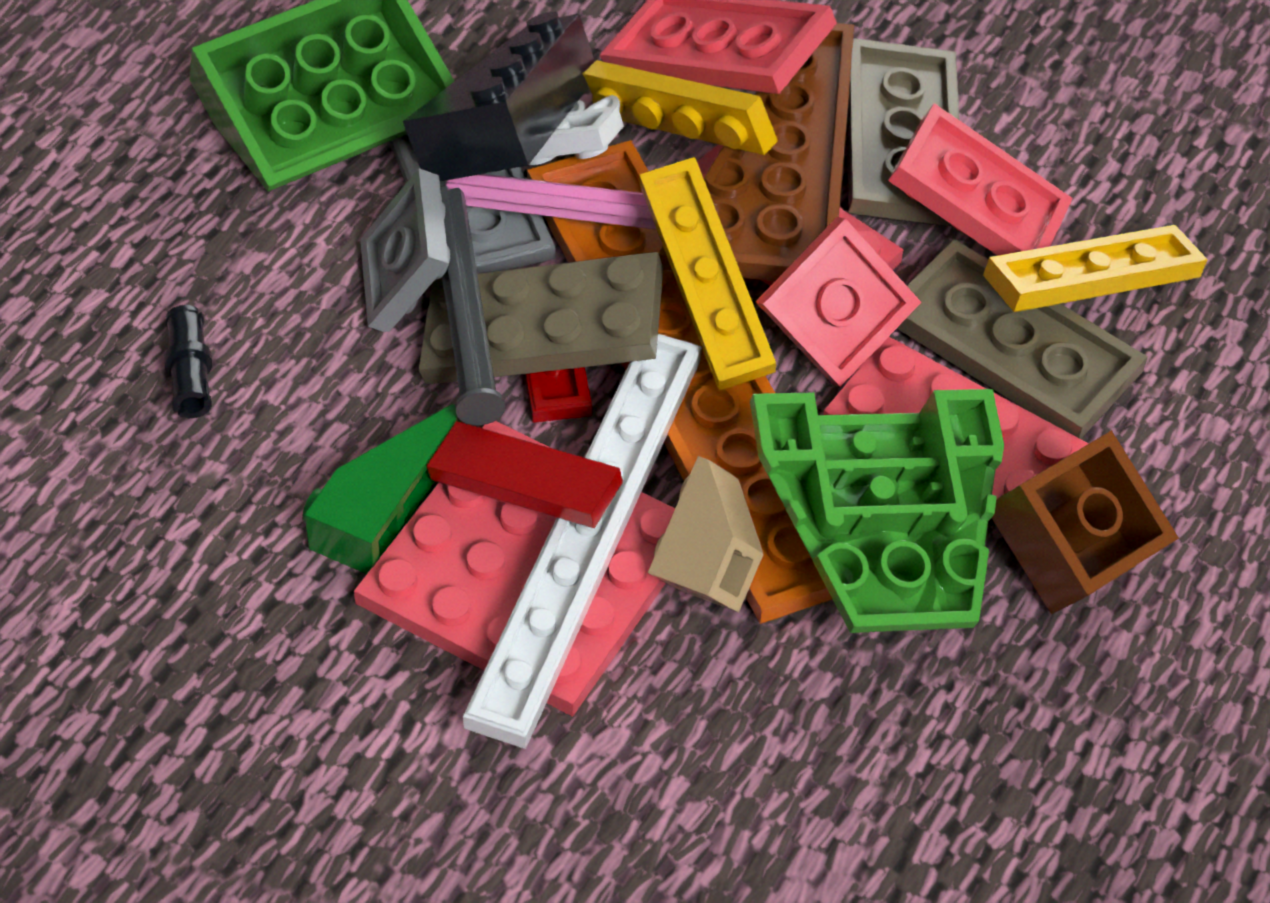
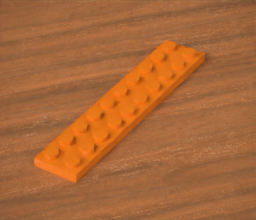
[527,140,832,624]

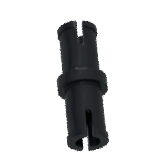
[164,305,212,418]

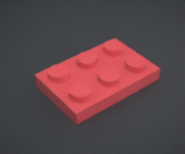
[888,103,1073,256]

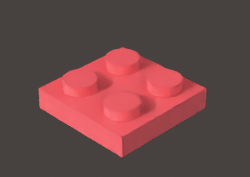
[756,217,921,387]

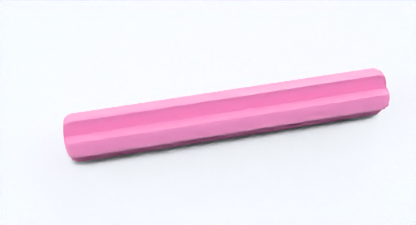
[445,174,657,230]

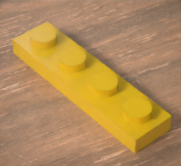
[583,60,778,155]
[639,157,776,391]
[983,225,1208,312]

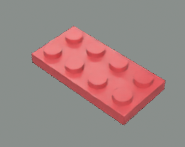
[600,0,837,94]
[823,337,1089,499]

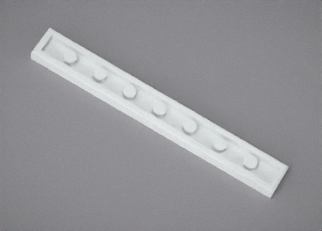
[463,334,702,749]

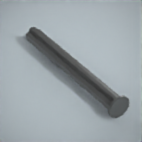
[440,185,505,425]

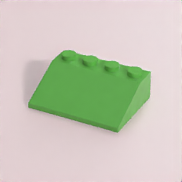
[190,0,454,192]

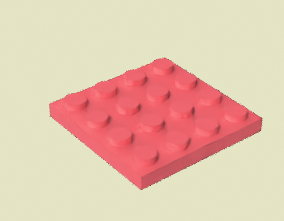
[354,421,675,717]

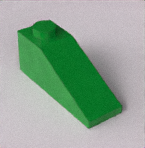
[302,404,464,574]

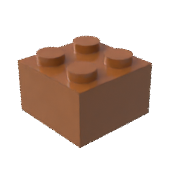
[992,430,1179,615]

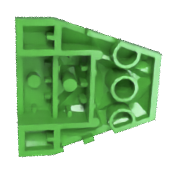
[750,389,1004,633]

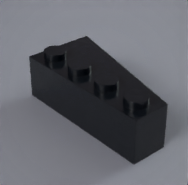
[403,12,595,181]

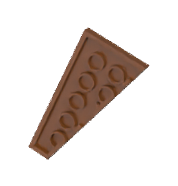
[658,23,854,281]

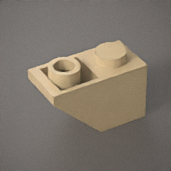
[648,456,764,613]

